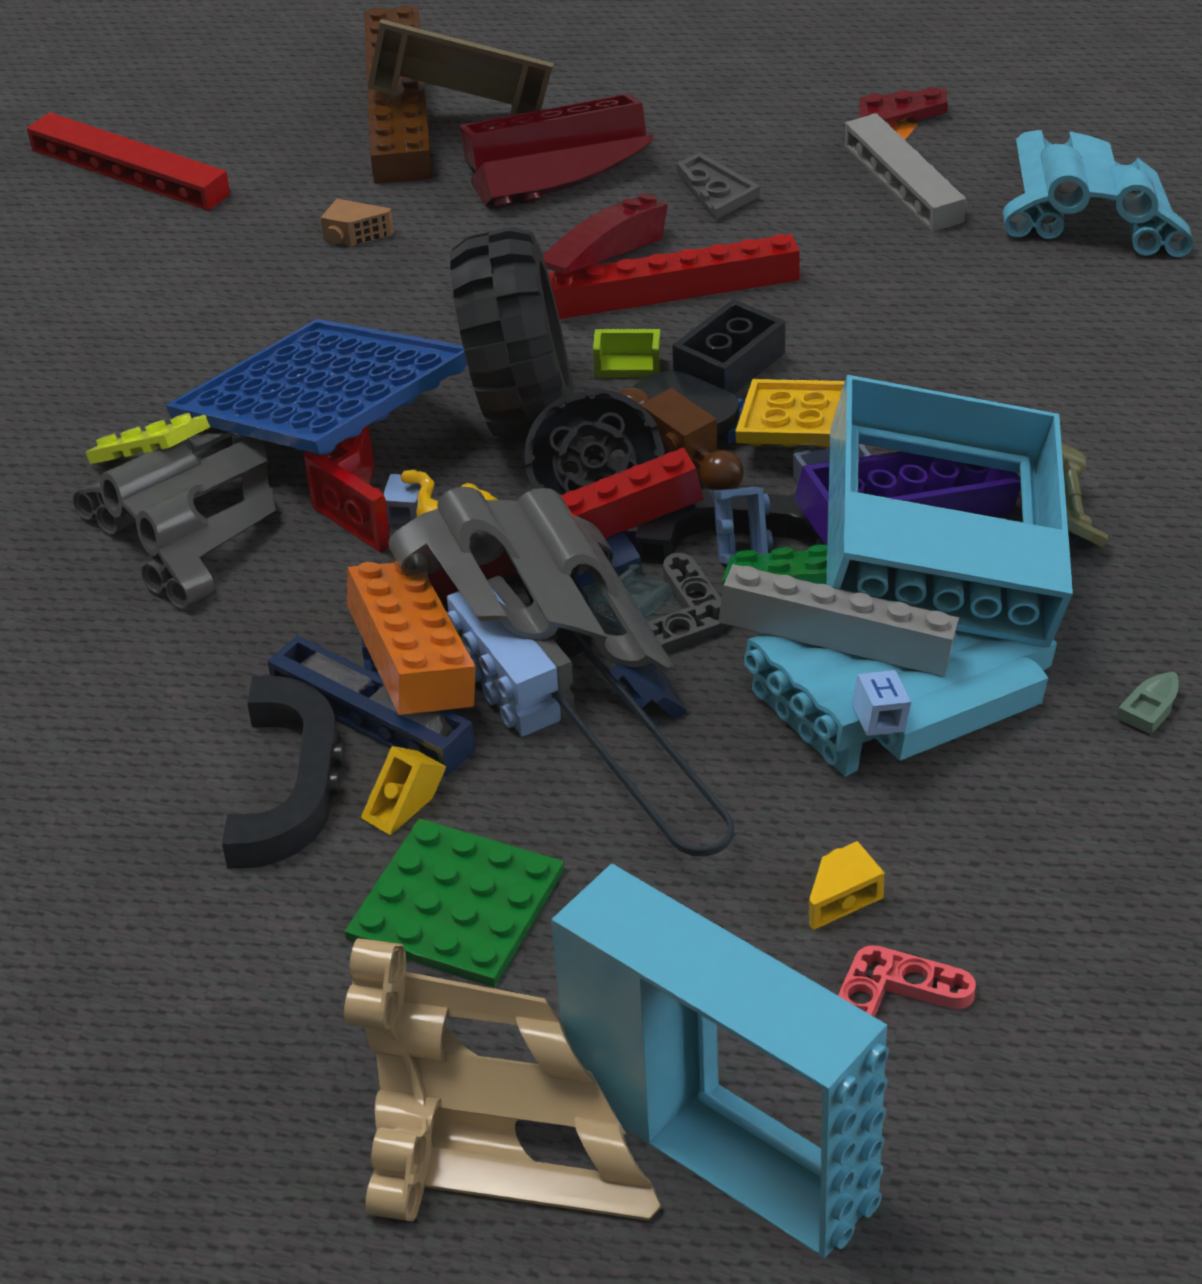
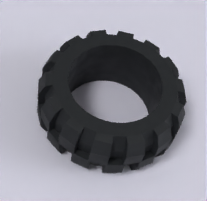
[450,227,573,440]

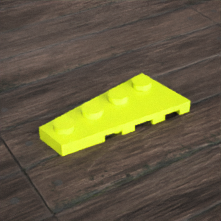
[86,413,210,464]

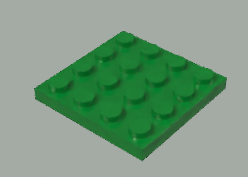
[344,818,565,987]

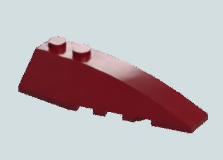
[471,135,654,208]
[543,194,668,274]

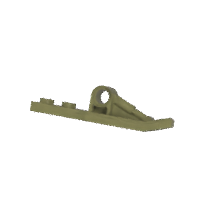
[1016,442,1109,547]

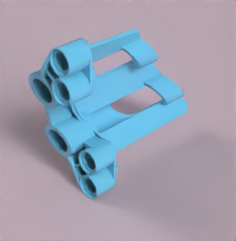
[1003,130,1194,257]

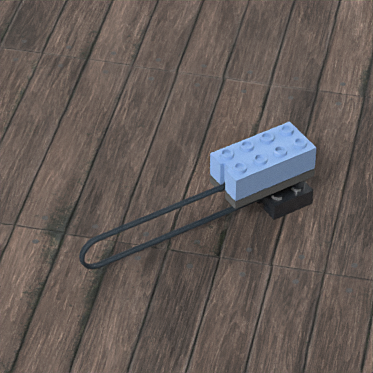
[447,575,734,857]

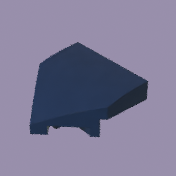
[610,663,687,718]

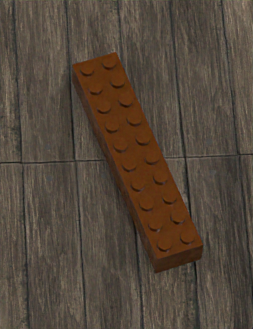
[364,5,433,184]

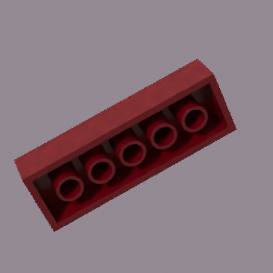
[459,93,647,171]

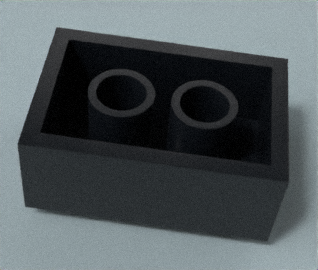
[672,299,785,394]

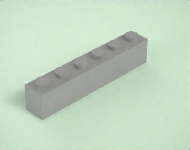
[845,113,967,232]
[719,564,959,677]

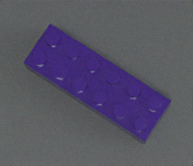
[794,451,1021,545]

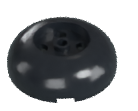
[524,389,665,495]

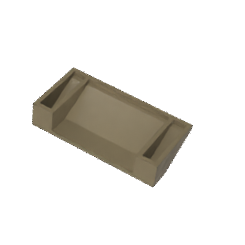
[367,19,553,116]

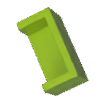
[593,329,661,378]

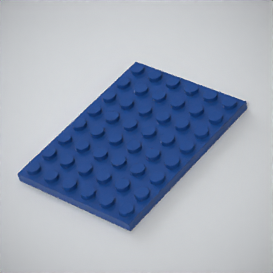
[166,319,467,455]

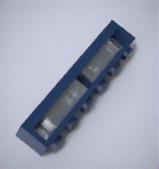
[267,635,475,777]

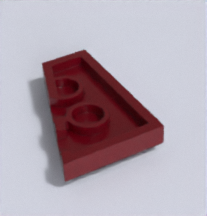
[859,87,948,128]

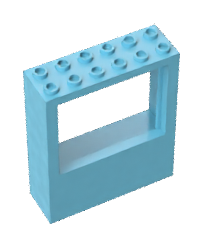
[827,375,1073,647]
[551,863,889,1258]

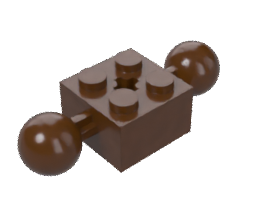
[619,388,744,490]

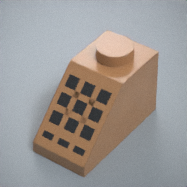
[321,199,394,246]

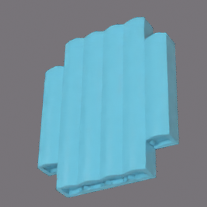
[744,631,1057,777]

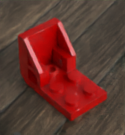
[304,425,390,553]

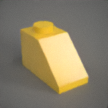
[361,746,446,835]
[809,841,885,930]

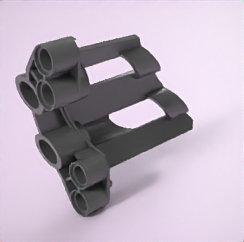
[72,429,276,609]
[389,487,674,672]

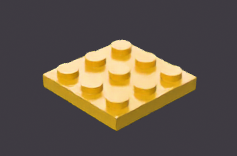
[735,379,845,448]

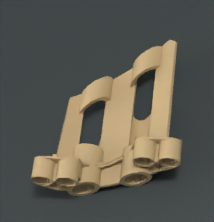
[344,938,662,1221]

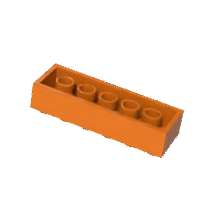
[347,561,476,715]

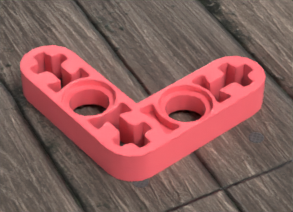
[838,945,976,1017]

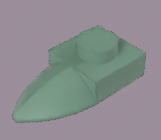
[1117,672,1179,735]

